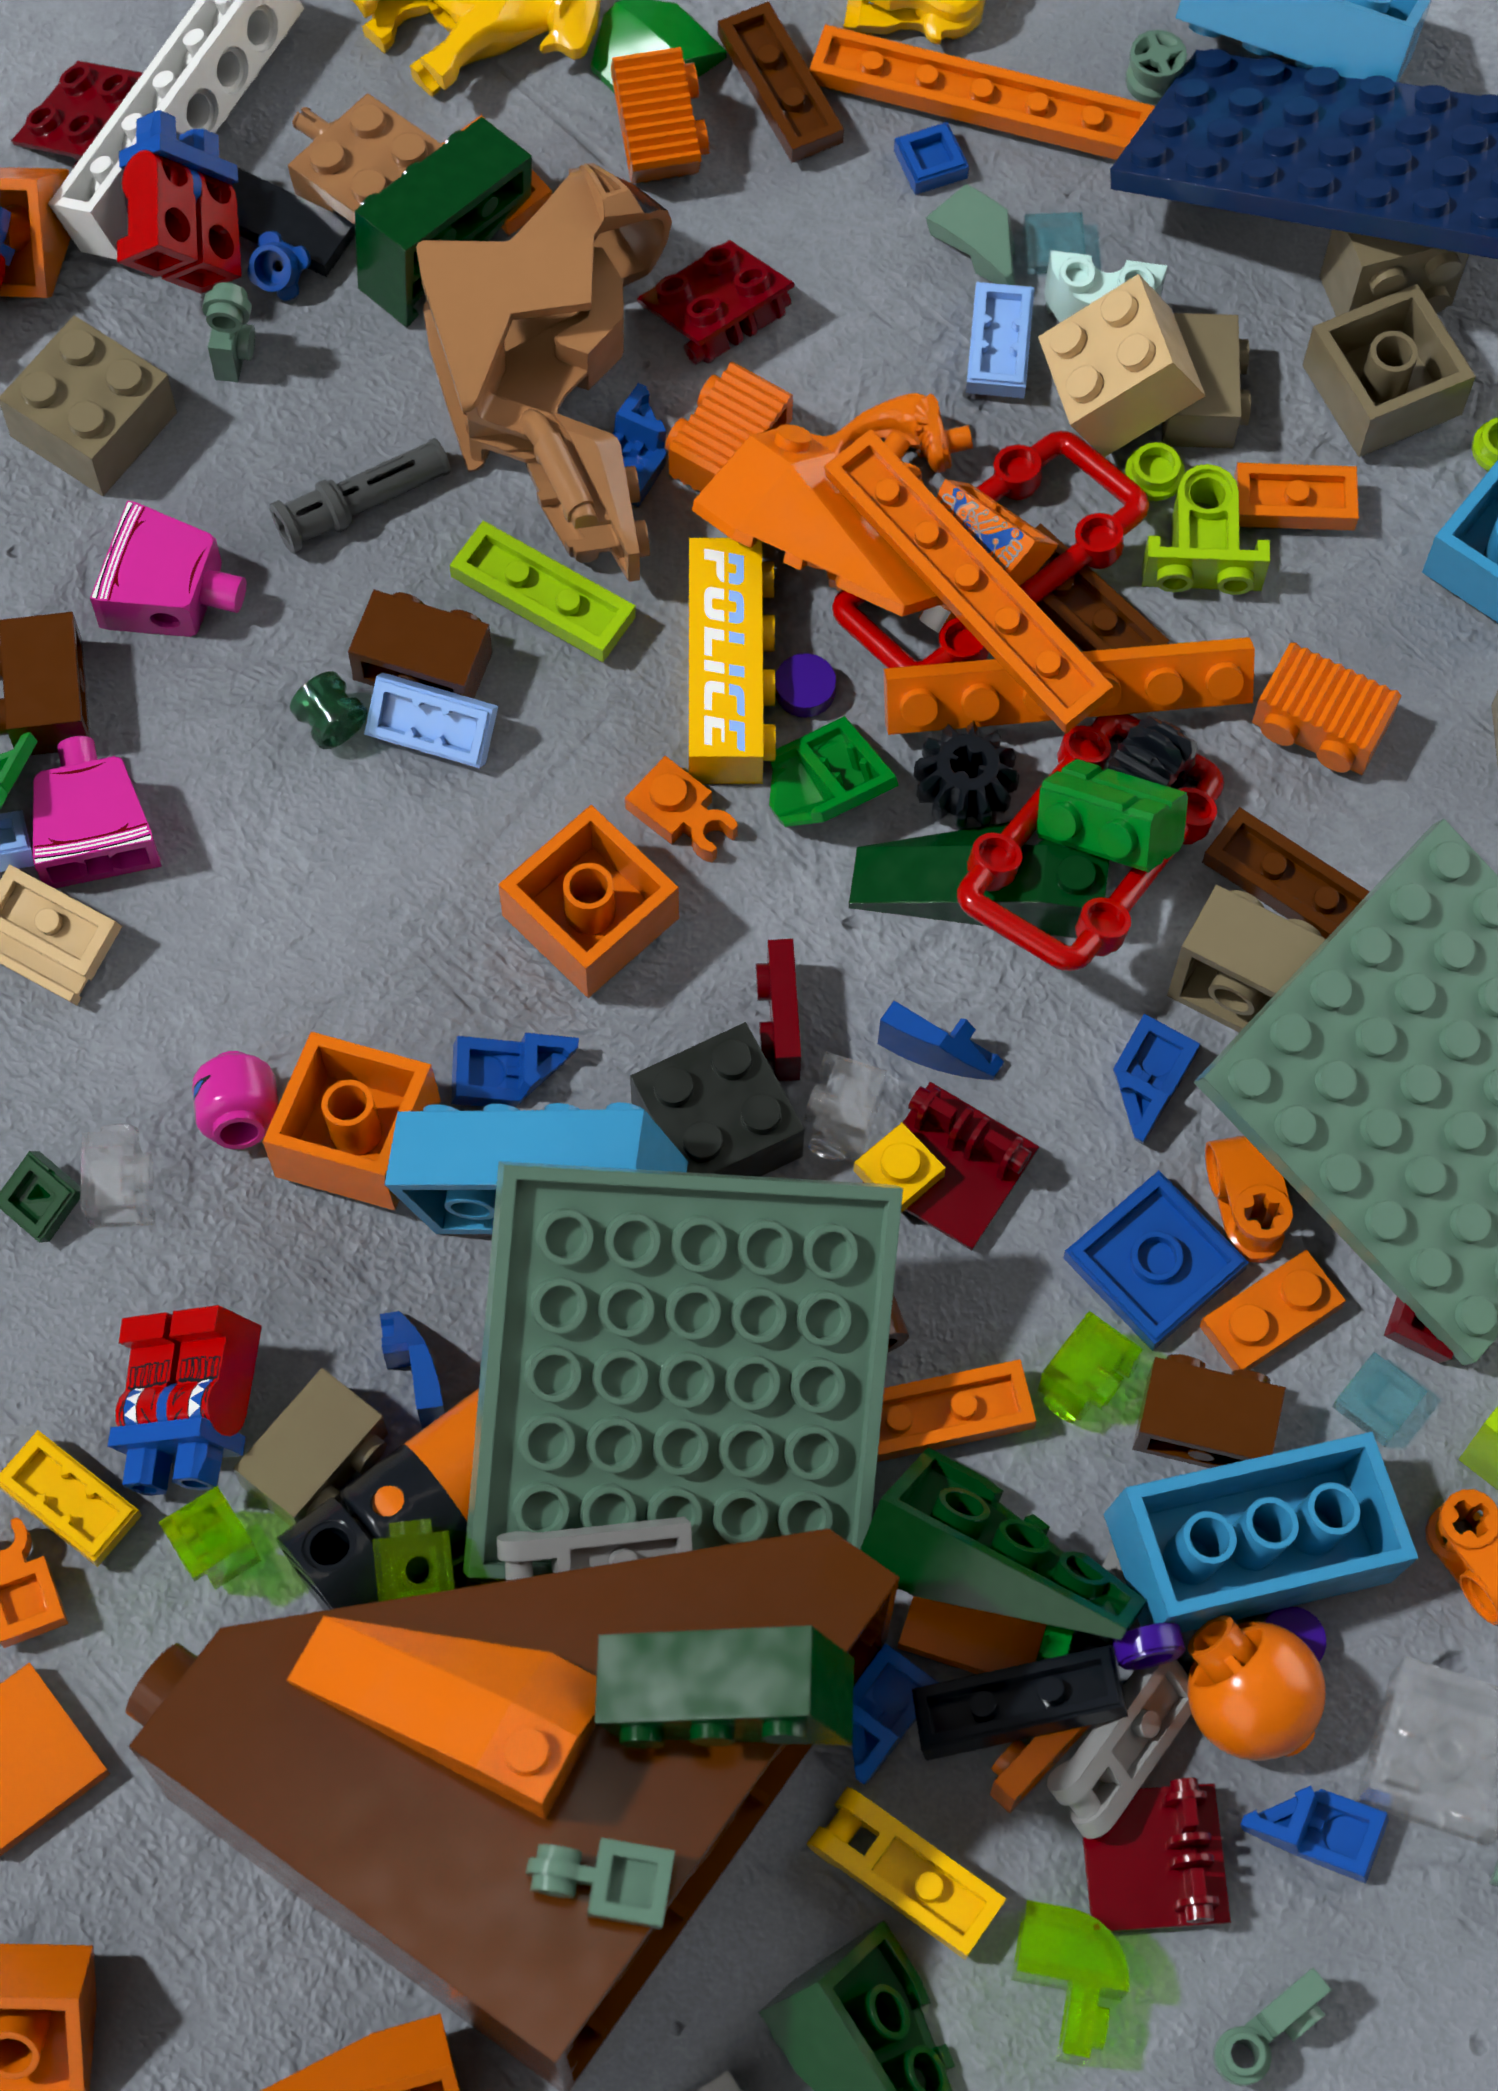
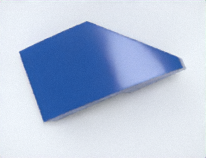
[612,383,667,508]
[877,1001,1004,1080]
[1113,1014,1200,1144]
[451,1033,579,1107]
[380,1311,446,1428]
[852,1643,939,1786]
[1241,1786,1389,1884]

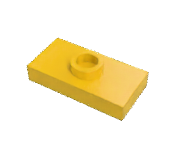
[0,1430,142,1567]

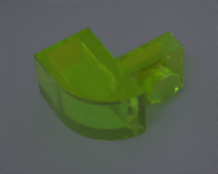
[1011,1900,1129,2067]

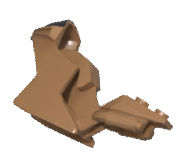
[416,163,672,582]

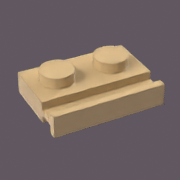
[0,864,122,1006]

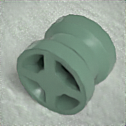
[1125,30,1187,105]

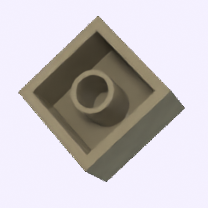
[1319,229,1469,317]
[1302,284,1476,457]
[0,315,177,496]
[1167,884,1326,1033]

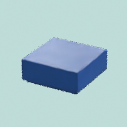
[894,122,969,195]

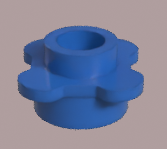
[247,231,311,301]

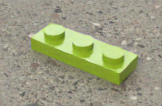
[450,521,636,662]

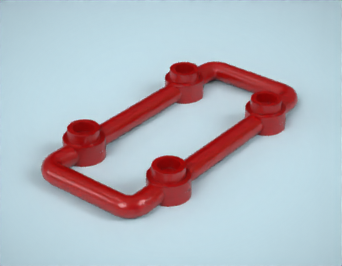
[832,431,1150,668]
[957,714,1225,971]

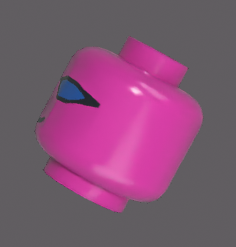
[192,1051,279,1149]

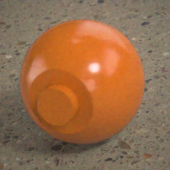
[1187,1615,1326,1761]

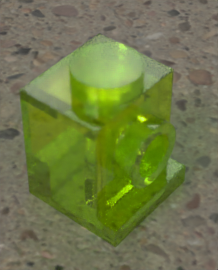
[1037,1311,1143,1423]
[158,1486,261,1590]
[372,1518,455,1602]

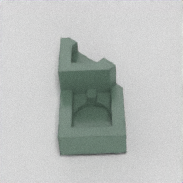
[926,184,1015,285]

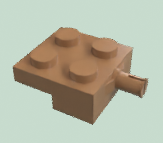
[287,93,443,224]

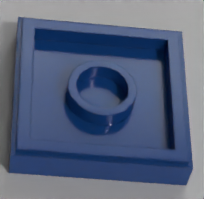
[1063,1170,1249,1351]

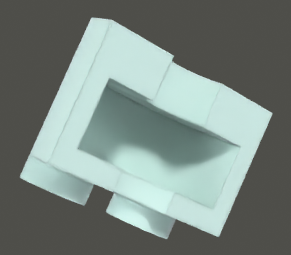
[1044,250,1168,322]

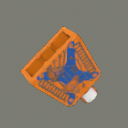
[918,479,1058,633]

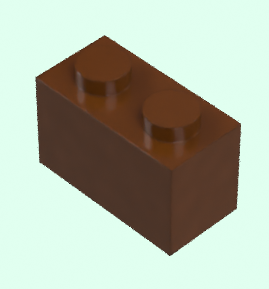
[348,590,492,699]
[0,611,90,756]
[1132,1354,1286,1468]

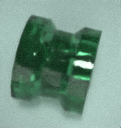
[289,671,368,749]

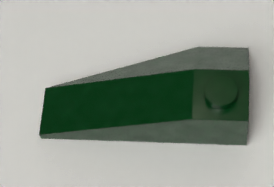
[849,822,1109,938]
[860,1447,1146,1640]
[759,1920,955,2091]

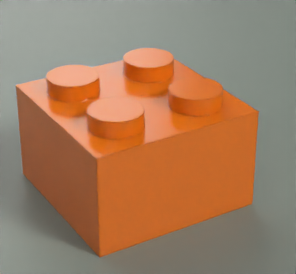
[498,805,679,998]
[262,1032,441,1211]

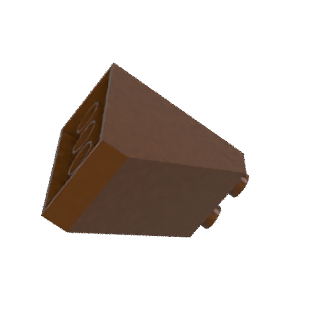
[126,1528,900,2091]

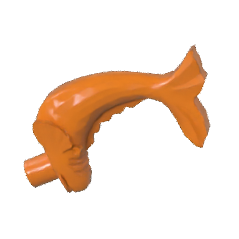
[811,393,973,473]

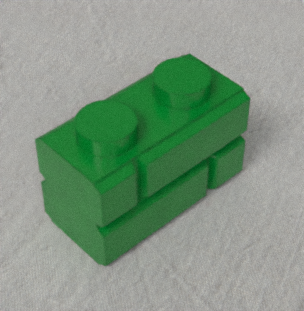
[1036,759,1188,872]

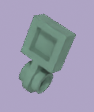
[202,282,255,382]
[525,1838,675,1929]
[1213,1968,1332,2086]

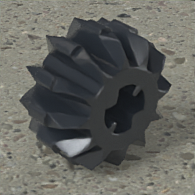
[1108,716,1197,789]
[913,721,1020,830]

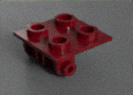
[11,61,143,168]
[637,240,795,365]
[862,1082,1039,1251]
[1082,1778,1231,1933]

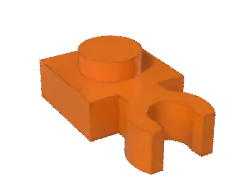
[625,756,738,862]
[0,1517,69,1648]

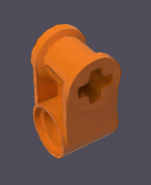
[1205,1135,1293,1263]
[1425,1489,1498,1625]

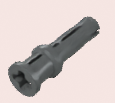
[269,438,451,554]

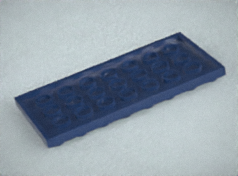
[1110,49,1498,259]

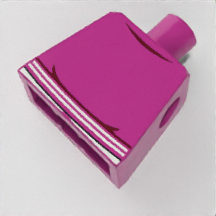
[90,500,247,637]
[33,736,162,889]

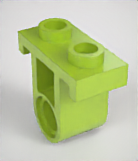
[1142,464,1270,595]

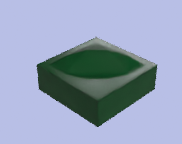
[0,1151,86,1243]

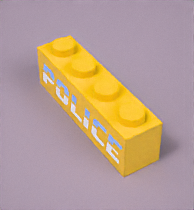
[689,538,776,784]

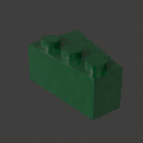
[355,117,532,328]
[595,1625,854,1749]

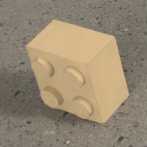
[1038,274,1206,457]

